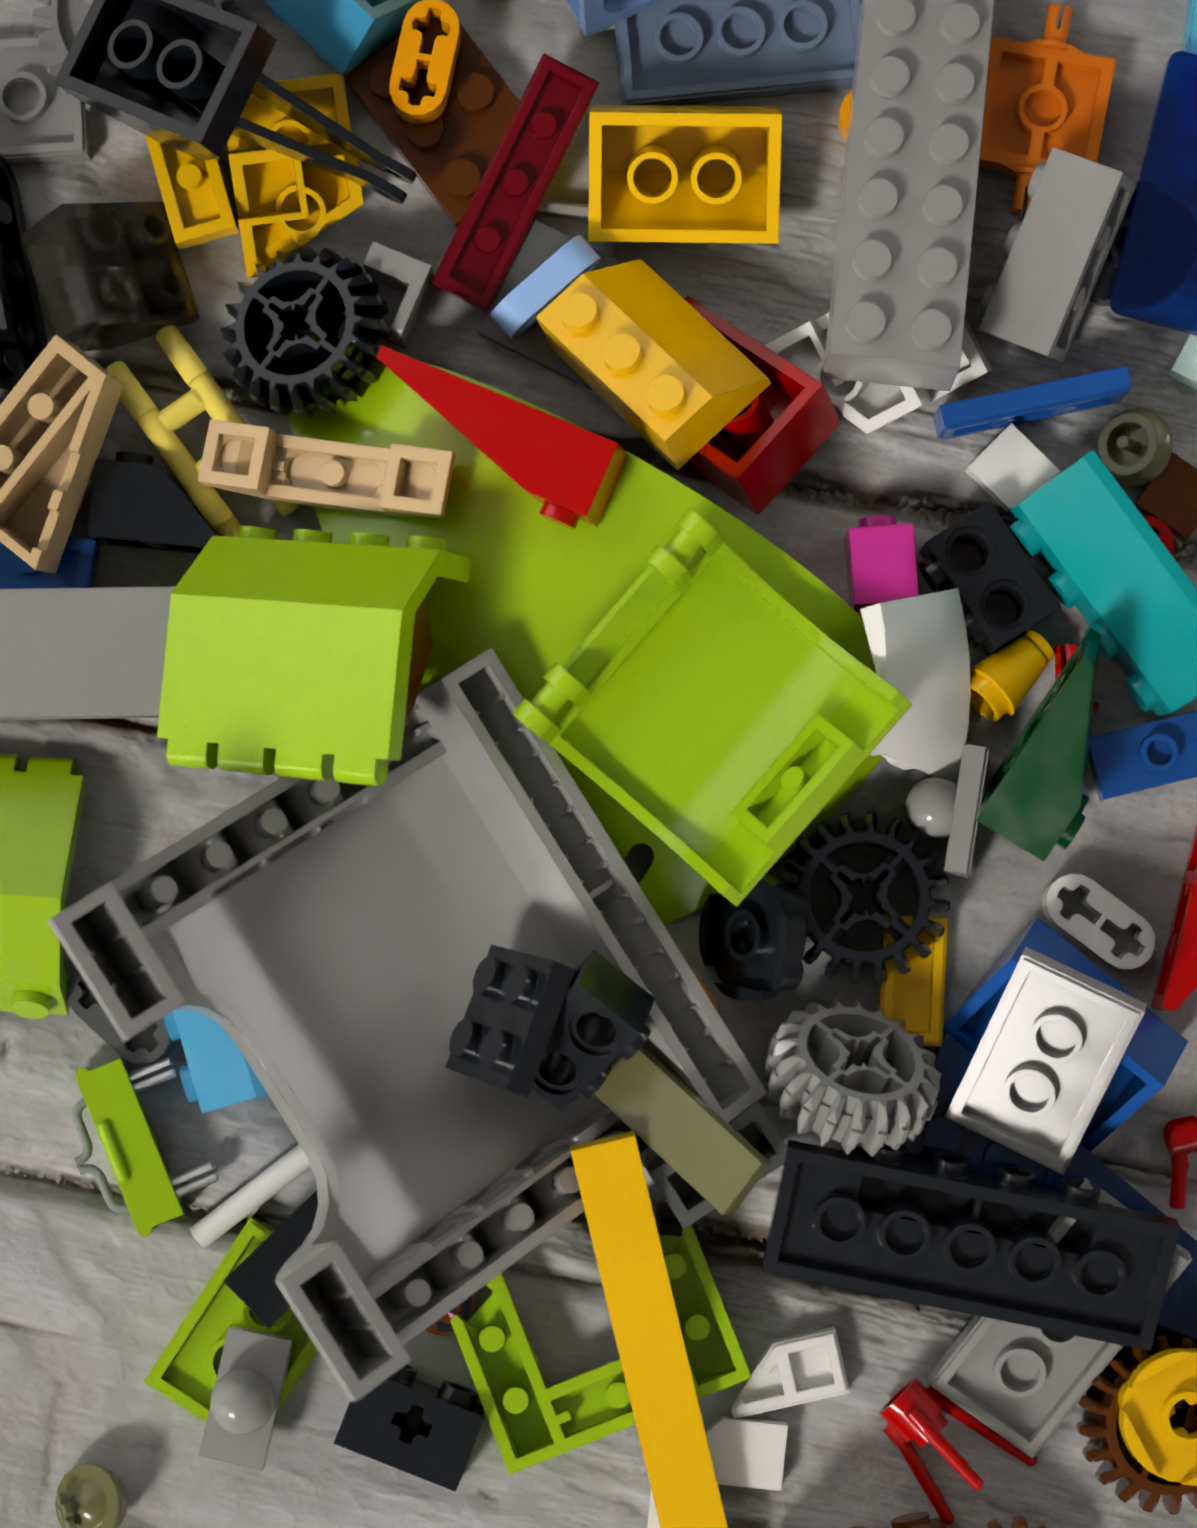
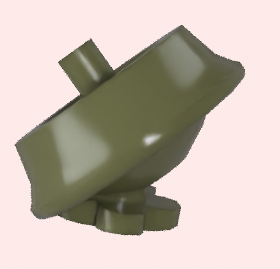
[1098,408,1173,486]
[55,1462,128,1528]

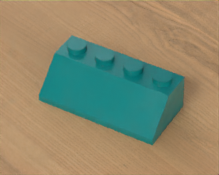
[1006,450,1197,716]

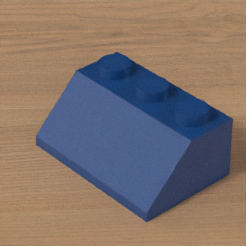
[943,917,1188,1152]

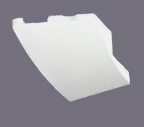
[764,313,992,434]
[860,588,971,782]

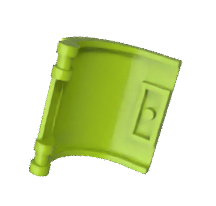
[512,508,913,907]

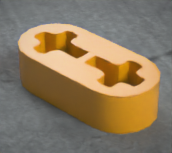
[389,0,461,124]

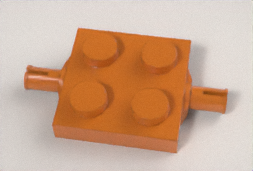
[979,3,1116,218]

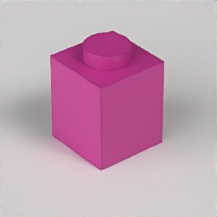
[844,515,919,612]

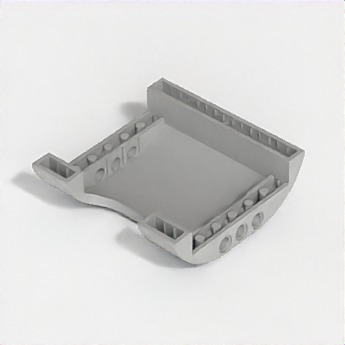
[47,648,767,1402]

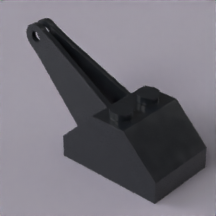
[54,0,417,204]

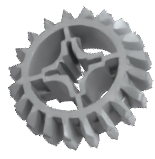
[764,998,941,1157]

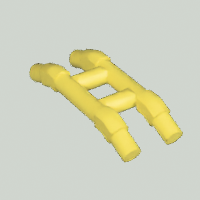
[106,325,300,537]

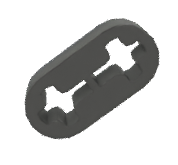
[66,970,174,1065]

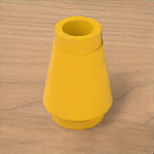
[970,630,1055,722]

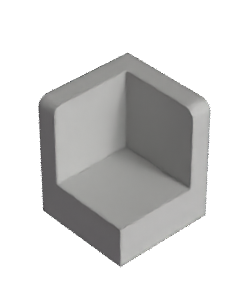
[363,241,434,349]

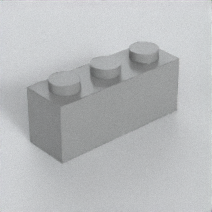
[979,147,1137,363]

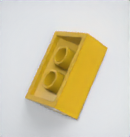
[588,105,782,244]
[536,259,771,471]

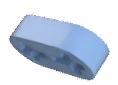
[490,235,602,339]

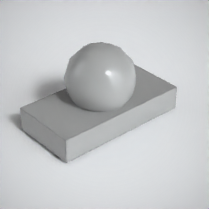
[904,743,991,881]
[199,1324,294,1471]

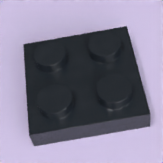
[445,944,576,1097]

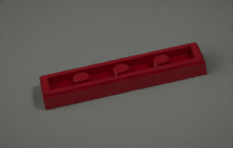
[430,53,600,312]

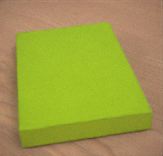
[144,1216,318,1423]

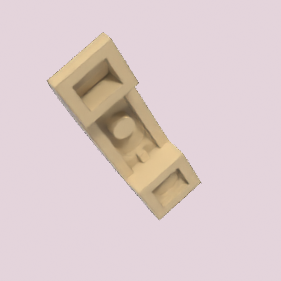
[198,419,456,518]

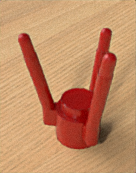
[879,1378,1037,1525]

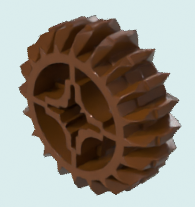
[1077,1333,1197,1515]

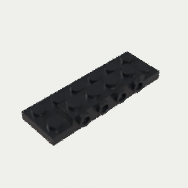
[762,1139,1181,1351]

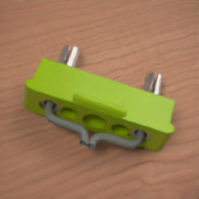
[72,1057,219,1237]

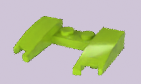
[450,1224,752,1475]

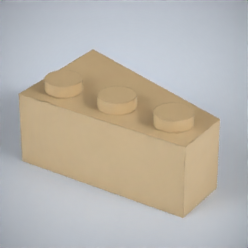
[0,334,124,574]

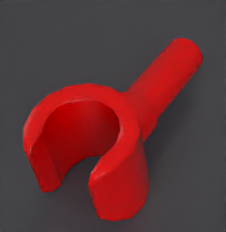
[1163,1115,1197,1209]

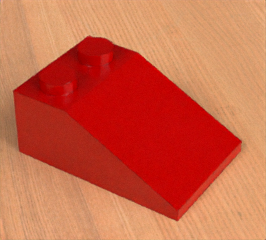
[685,296,841,515]

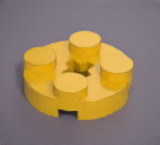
[1118,1348,1197,1486]

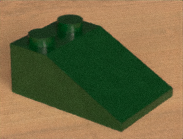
[976,628,1101,862]

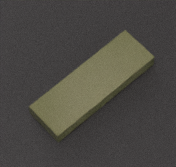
[594,1045,771,1215]

